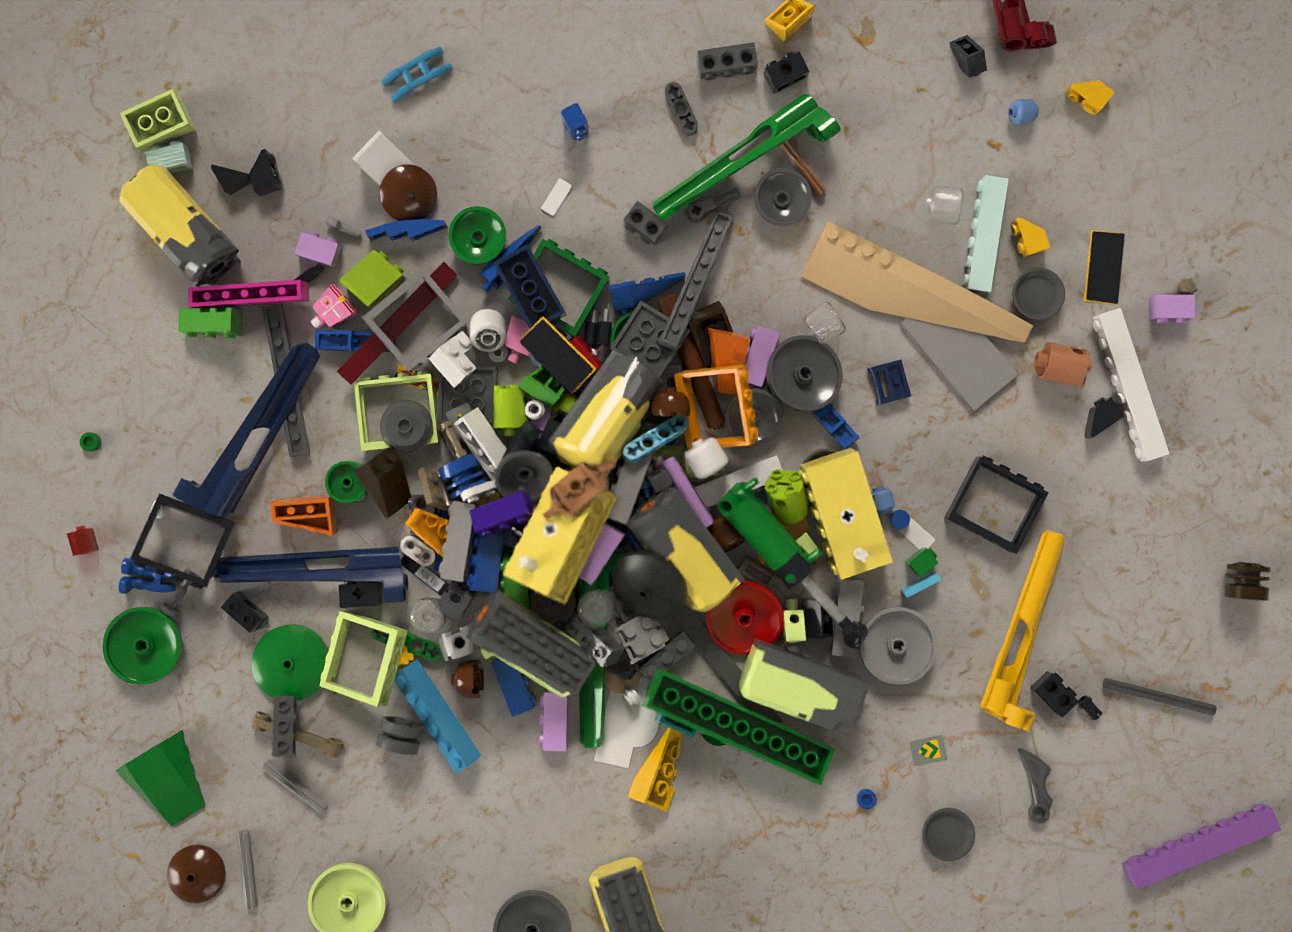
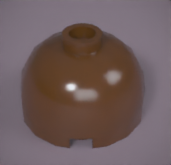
[651,387,690,416]
[451,659,484,699]

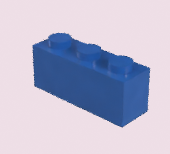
[467,533,504,593]
[491,658,537,717]

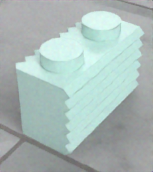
[145,141,193,173]

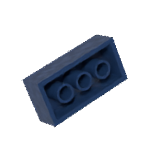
[493,244,567,329]

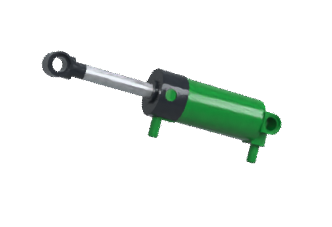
[718,477,868,649]

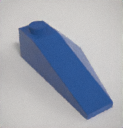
[609,272,686,315]

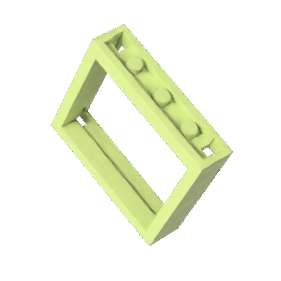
[354,371,441,452]
[319,611,408,707]

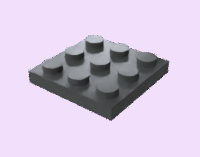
[610,301,690,378]
[438,366,497,424]

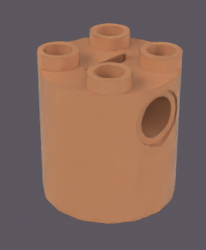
[1034,342,1093,387]

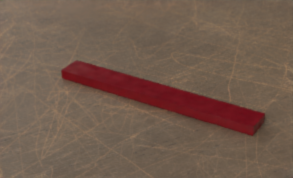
[336,262,457,385]

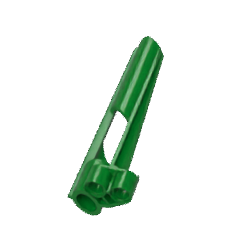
[652,94,841,219]
[576,552,626,748]

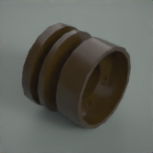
[1225,562,1271,601]
[534,588,577,622]

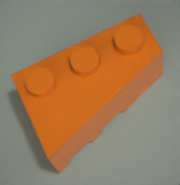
[708,328,750,395]
[270,495,338,536]

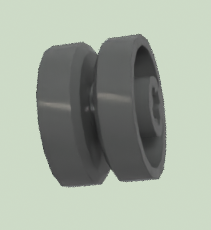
[376,716,424,755]

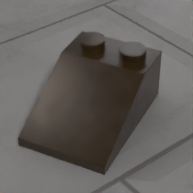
[688,301,734,368]
[353,446,412,519]

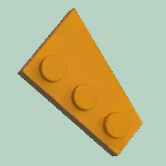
[405,508,449,557]

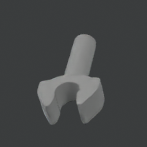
[325,215,361,239]

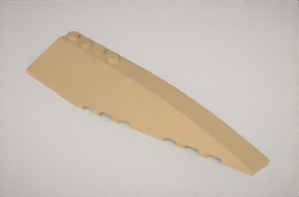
[801,222,1033,343]

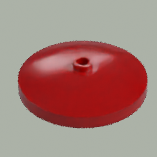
[706,581,784,655]

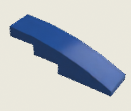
[365,219,448,241]
[315,330,396,352]
[811,403,860,450]

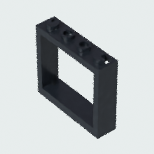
[944,455,1049,554]
[130,493,235,590]

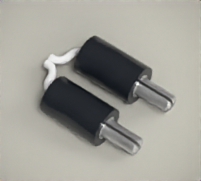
[584,309,612,355]

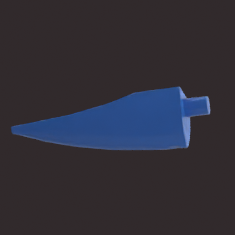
[479,225,542,293]

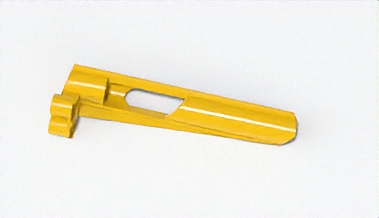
[979,530,1065,732]

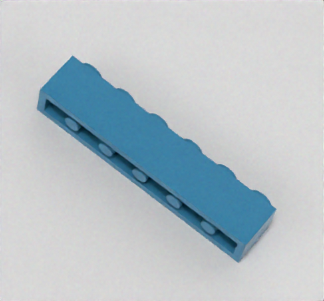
[394,659,481,773]

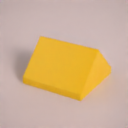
[764,0,815,43]

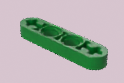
[372,629,442,661]

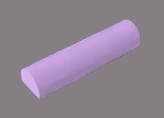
[660,456,714,527]

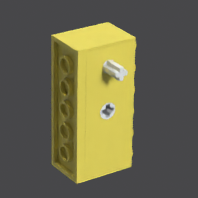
[799,448,893,580]
[504,467,617,604]

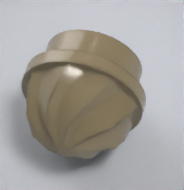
[1177,277,1198,295]

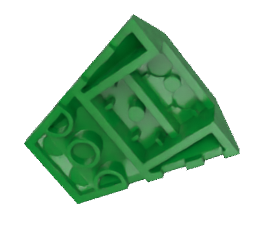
[116,730,206,826]

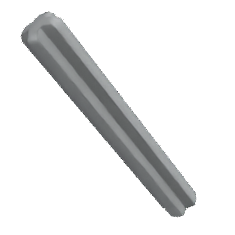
[262,760,328,813]
[237,831,257,909]

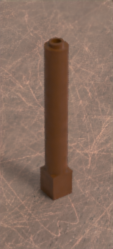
[657,293,725,431]

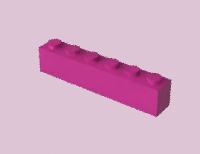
[188,280,309,309]

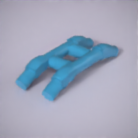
[381,47,453,102]

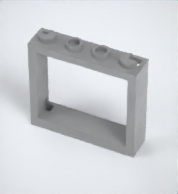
[362,267,468,371]

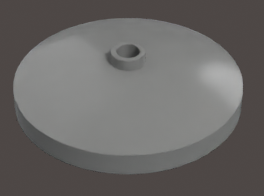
[859,607,937,685]

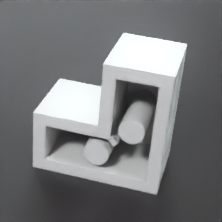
[429,331,476,388]

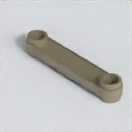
[251,711,343,758]

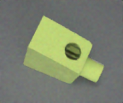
[782,599,806,644]

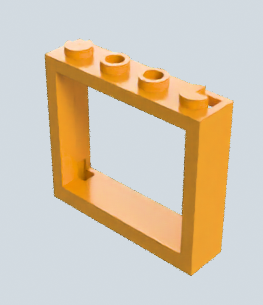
[674,364,758,450]

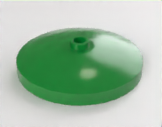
[102,607,182,685]
[252,624,329,701]

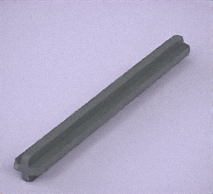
[1103,678,1217,715]

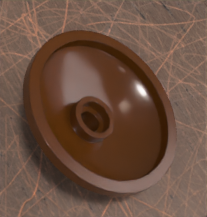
[379,164,437,221]
[167,844,226,903]

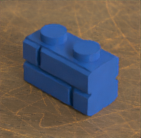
[561,103,589,141]

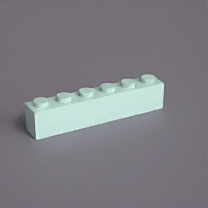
[962,175,1009,295]

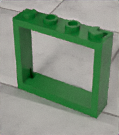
[508,239,610,338]

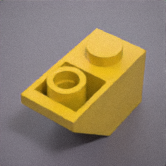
[1065,80,1115,115]
[1011,217,1051,258]

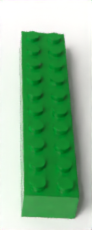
[641,669,835,785]

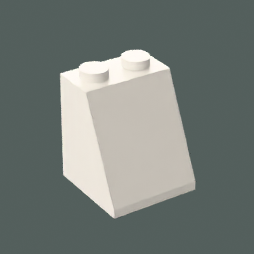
[352,131,414,186]

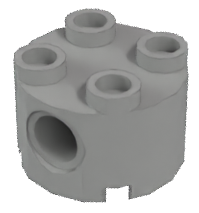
[437,624,481,661]

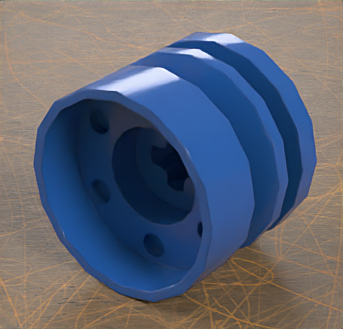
[438,453,488,500]

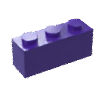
[470,491,534,537]

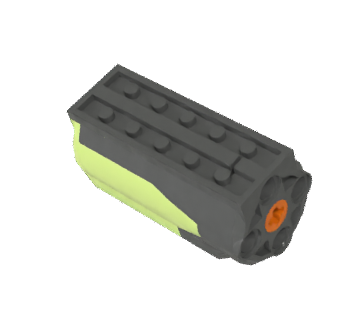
[466,589,597,697]
[738,638,870,735]

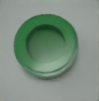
[80,432,101,452]

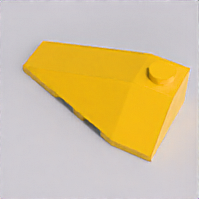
[628,727,682,812]

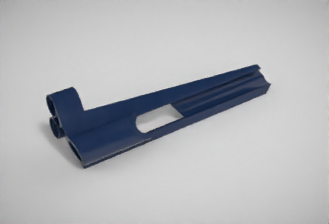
[172,343,320,517]
[213,547,408,603]

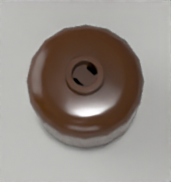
[706,514,746,553]

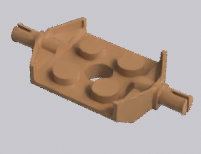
[542,459,616,521]

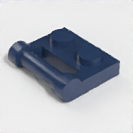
[867,359,911,405]

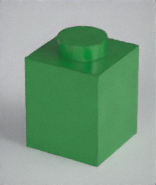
[905,547,939,577]

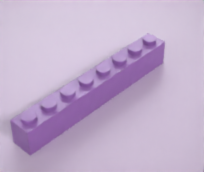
[1122,804,1281,889]

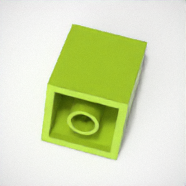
[339,250,406,309]

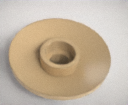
[604,662,641,694]

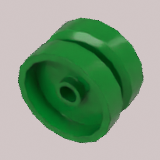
[325,461,369,503]

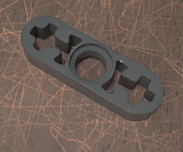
[665,82,698,136]

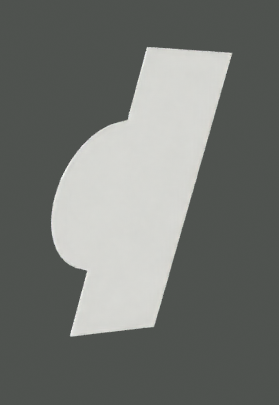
[594,672,659,768]

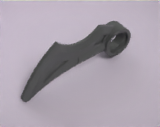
[1017,748,1053,824]

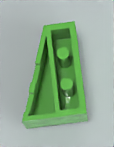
[178,308,243,339]
[518,365,565,408]
[500,547,531,610]

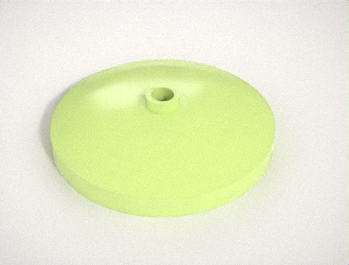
[308,863,387,932]

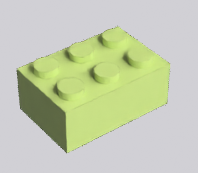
[120,89,196,154]

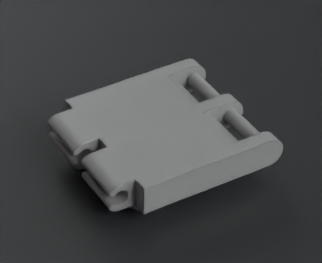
[613,615,669,664]

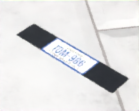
[401,554,449,596]

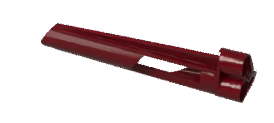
[992,0,1057,51]

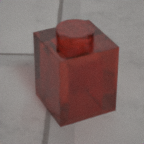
[67,525,99,556]

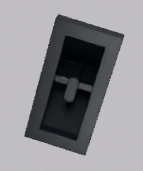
[211,164,252,195]

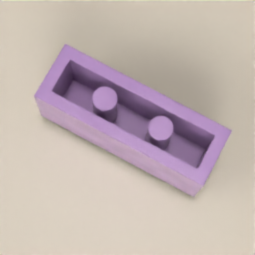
[745,325,780,388]
[579,521,626,585]
[539,690,568,751]

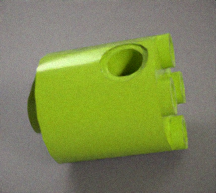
[493,385,532,437]
[765,469,809,525]

